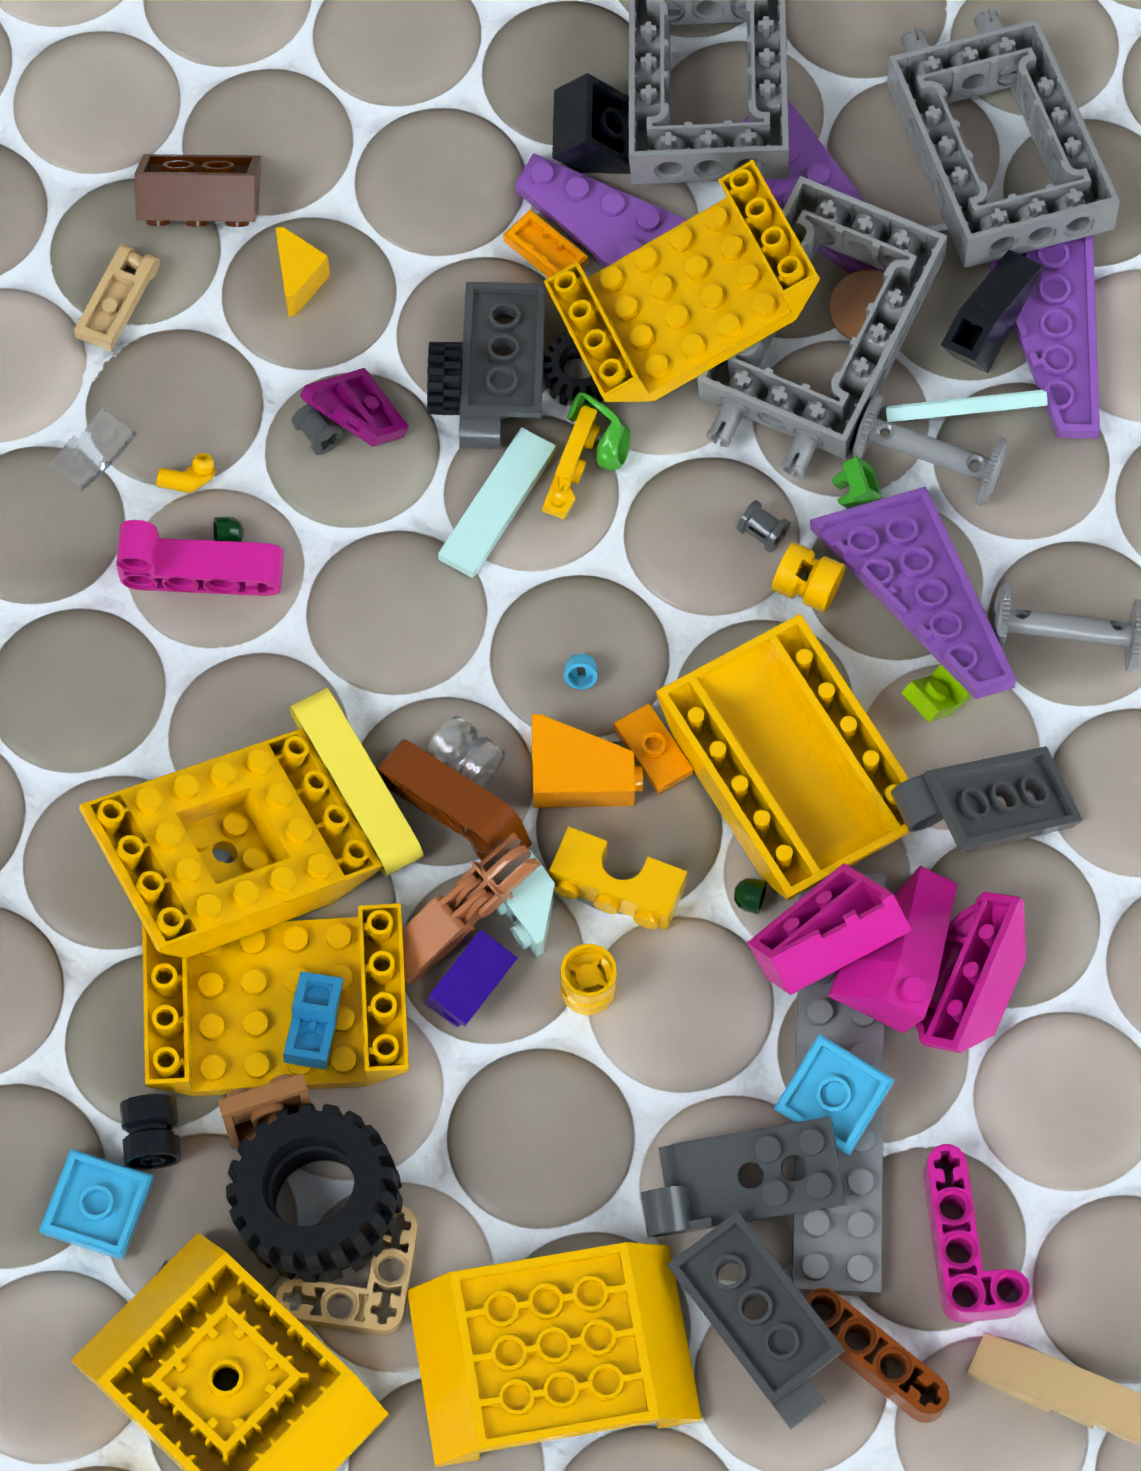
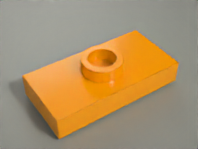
[503,209,588,278]
[613,703,694,795]

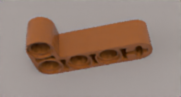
[376,739,532,861]
[805,1288,949,1423]

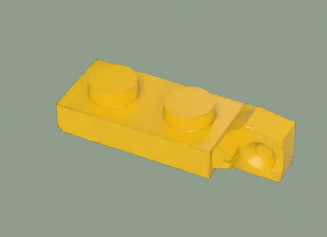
[542,405,601,520]

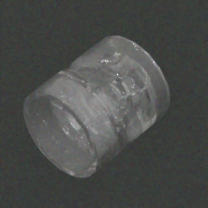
[426,715,505,788]

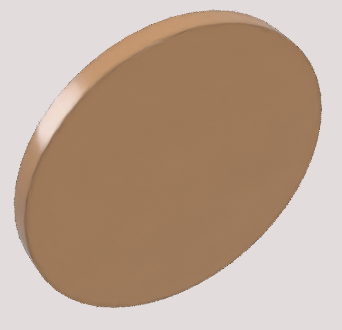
[829,269,884,341]

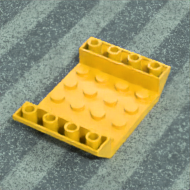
[543,160,820,402]
[142,903,409,1096]
[407,1242,702,1468]

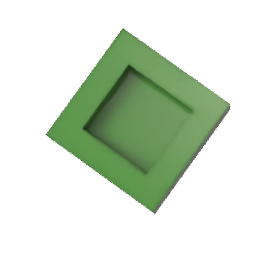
[832,456,883,509]

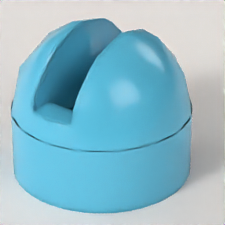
[564,653,598,690]

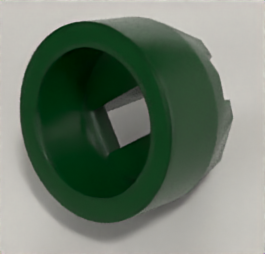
[213,516,244,542]
[734,878,767,915]

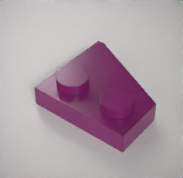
[300,368,409,447]

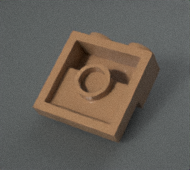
[217,1073,311,1149]

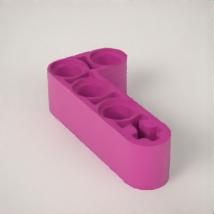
[116,520,284,596]
[923,1144,1030,1323]

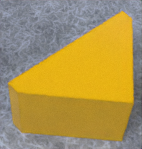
[275,227,330,317]

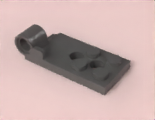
[459,282,546,449]
[891,746,1083,852]
[640,1117,847,1237]
[667,1210,845,1429]

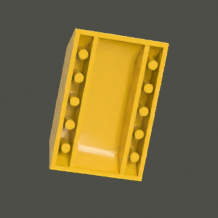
[656,614,911,900]

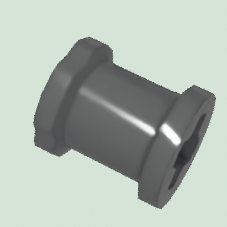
[291,403,344,455]
[736,500,791,553]

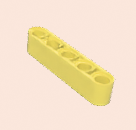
[289,687,424,877]

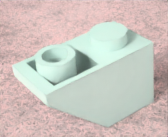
[495,850,555,958]

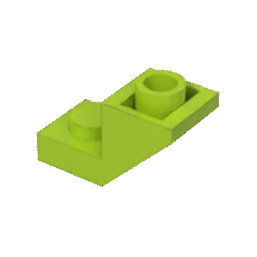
[901,664,973,722]

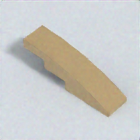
[966,1333,1141,1445]

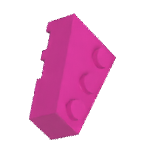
[747,863,912,995]

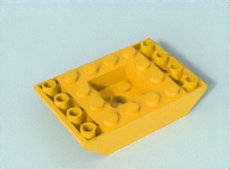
[79,728,383,958]
[70,1233,389,1471]

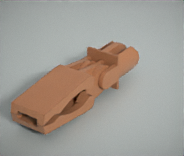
[402,833,540,985]

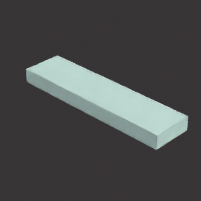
[881,390,1048,423]
[438,427,556,579]

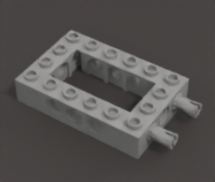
[629,0,790,185]
[887,8,1120,268]
[697,176,947,479]

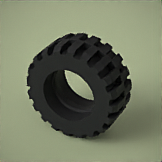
[226,1103,403,1283]

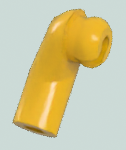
[156,453,216,493]

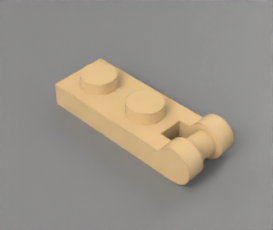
[74,244,160,352]

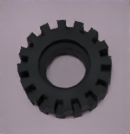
[543,332,603,406]
[427,341,463,415]

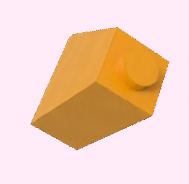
[532,714,643,808]

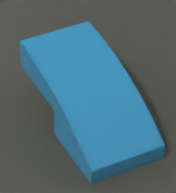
[283,971,344,1070]

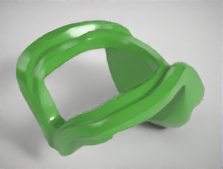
[567,393,631,471]

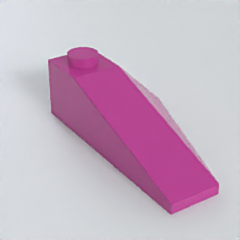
[828,866,957,1033]

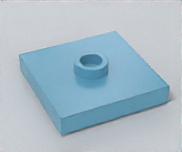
[774,1034,895,1156]
[39,1149,154,1261]

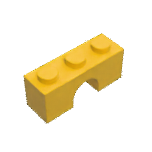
[549,826,687,930]

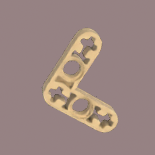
[276,1206,418,1335]

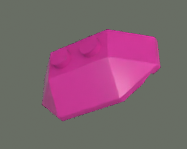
[915,891,1026,1053]

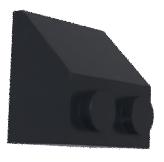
[552,73,630,174]

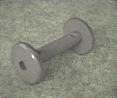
[852,394,1008,505]
[992,583,1141,672]

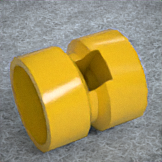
[771,542,846,614]
[560,943,617,1015]

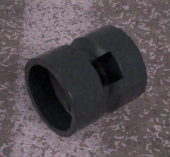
[120,1094,181,1170]

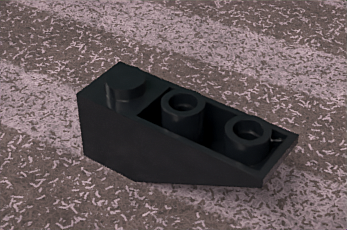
[941,250,1044,373]

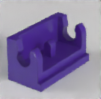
[423,929,518,1028]

